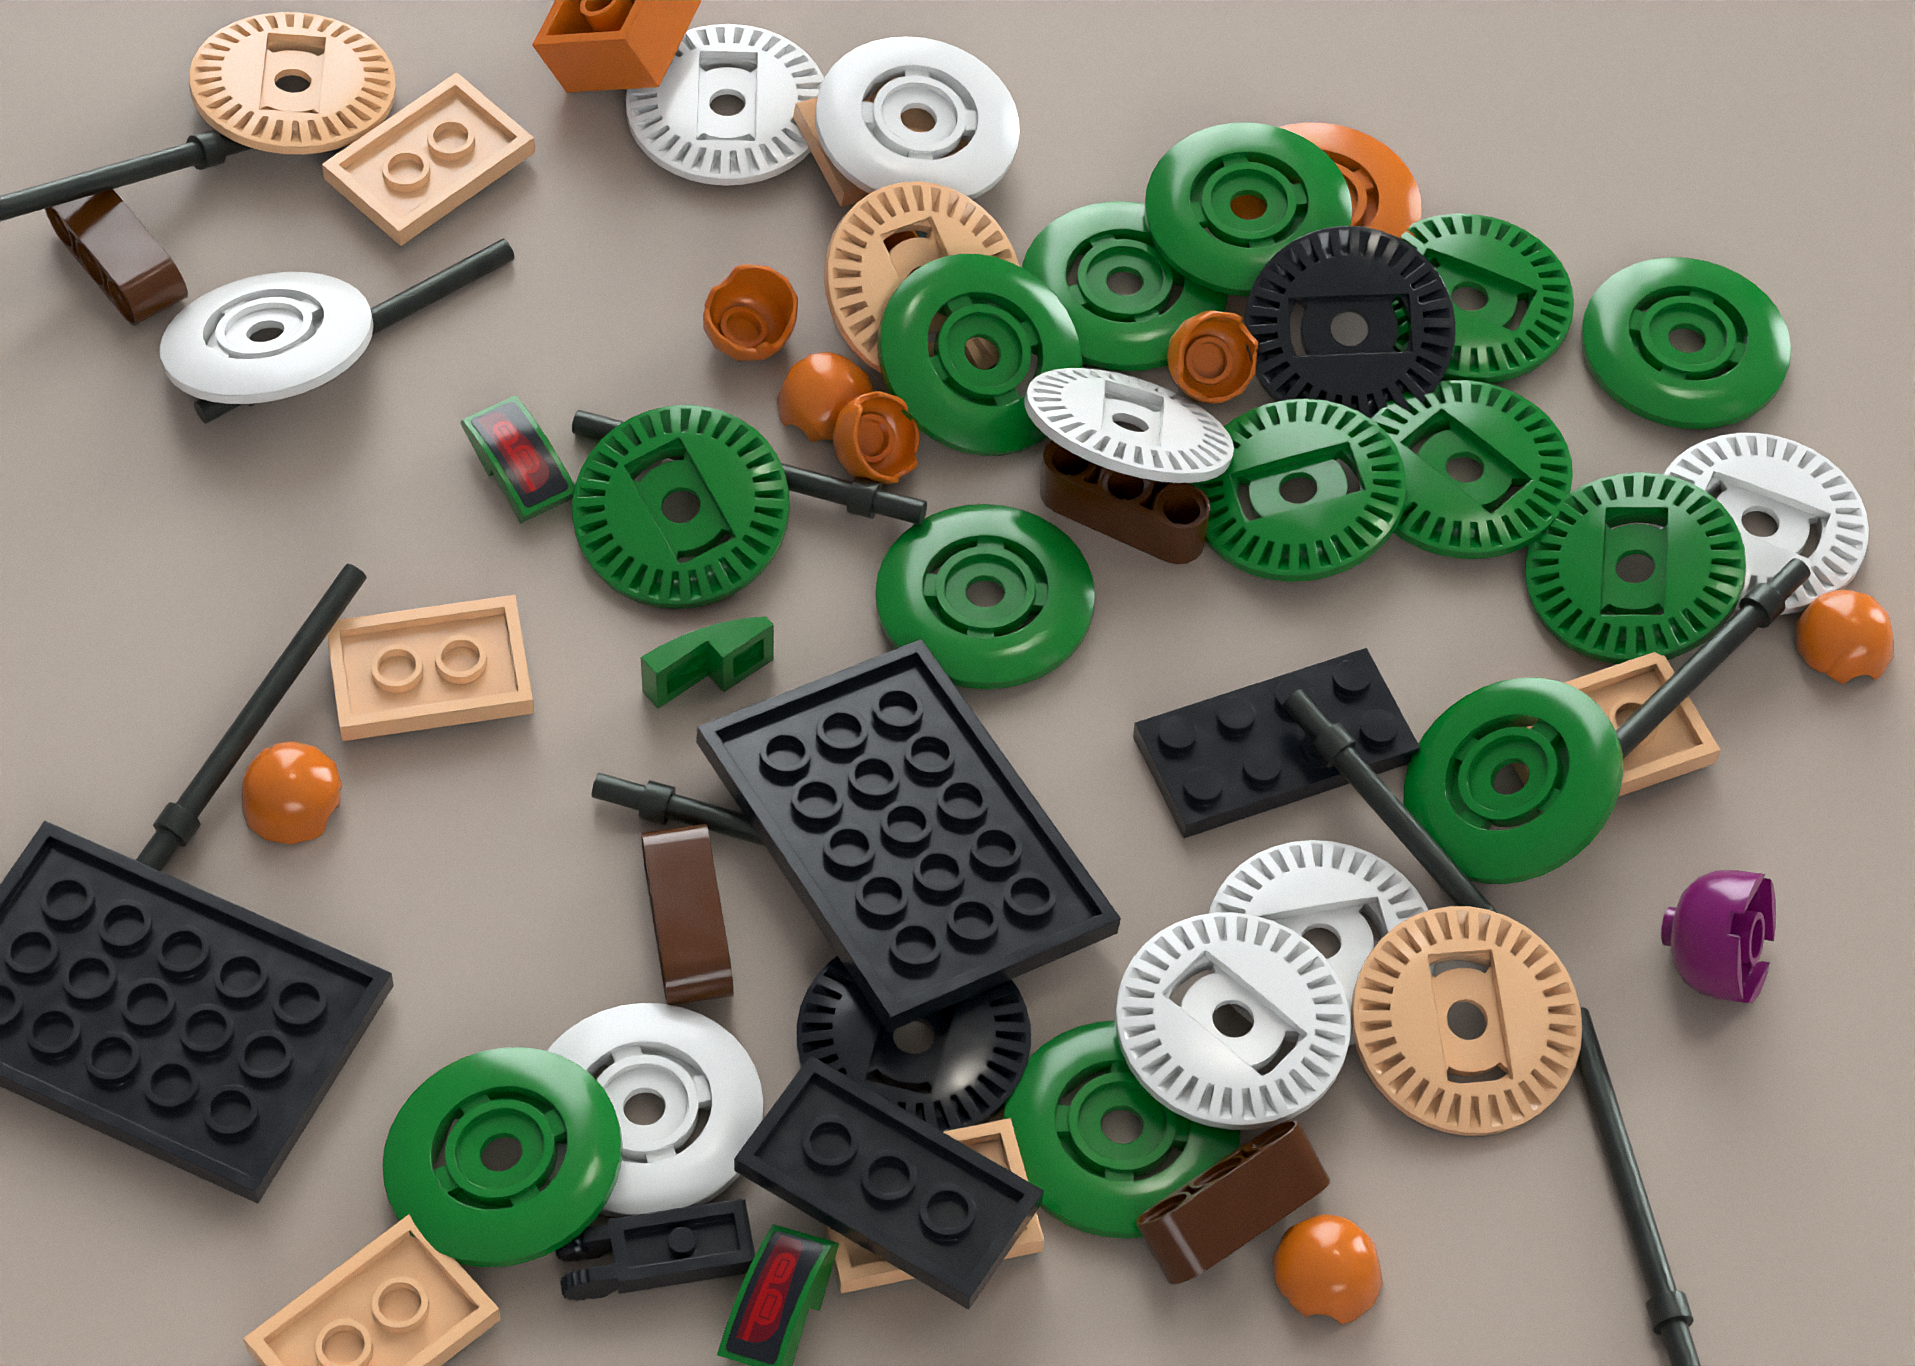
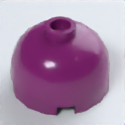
[1661,870,1776,1003]

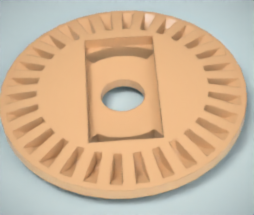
[189,12,396,155]
[824,181,1020,374]
[1351,906,1582,1136]

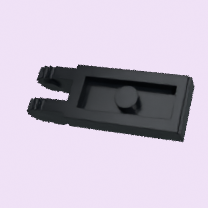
[556,1198,755,1301]

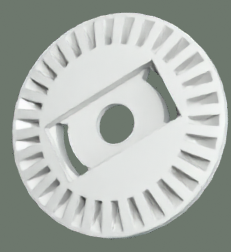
[625,24,824,186]
[815,36,1020,200]
[160,272,374,404]
[1024,368,1234,483]
[1652,433,1869,615]
[1209,840,1434,1045]
[1115,912,1351,1130]
[547,1003,764,1218]

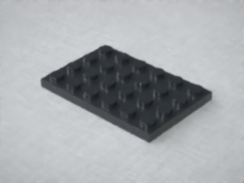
[696,639,1121,1032]
[0,821,394,1204]

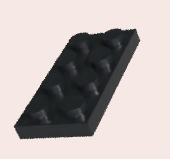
[1133,648,1420,838]
[734,1055,1044,1310]

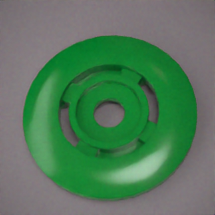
[1144,122,1352,297]
[1022,201,1228,371]
[1391,213,1574,383]
[877,254,1082,456]
[1581,257,1791,429]
[1372,380,1573,559]
[1191,399,1407,582]
[572,405,790,609]
[1525,472,1746,664]
[875,504,1095,689]
[1404,677,1623,884]
[1004,1021,1240,1239]
[382,1047,623,1267]

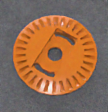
[1230,122,1422,240]

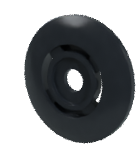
[1244,226,1456,419]
[797,956,1031,1132]

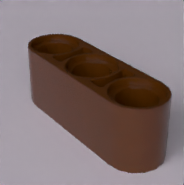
[45,189,188,326]
[1040,440,1210,564]
[641,824,734,1005]
[1136,1120,1330,1284]

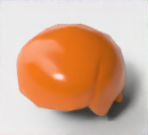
[703,264,798,362]
[1166,311,1258,404]
[776,351,874,442]
[832,391,920,485]
[1796,590,1894,684]
[242,741,342,845]
[1272,1214,1383,1324]

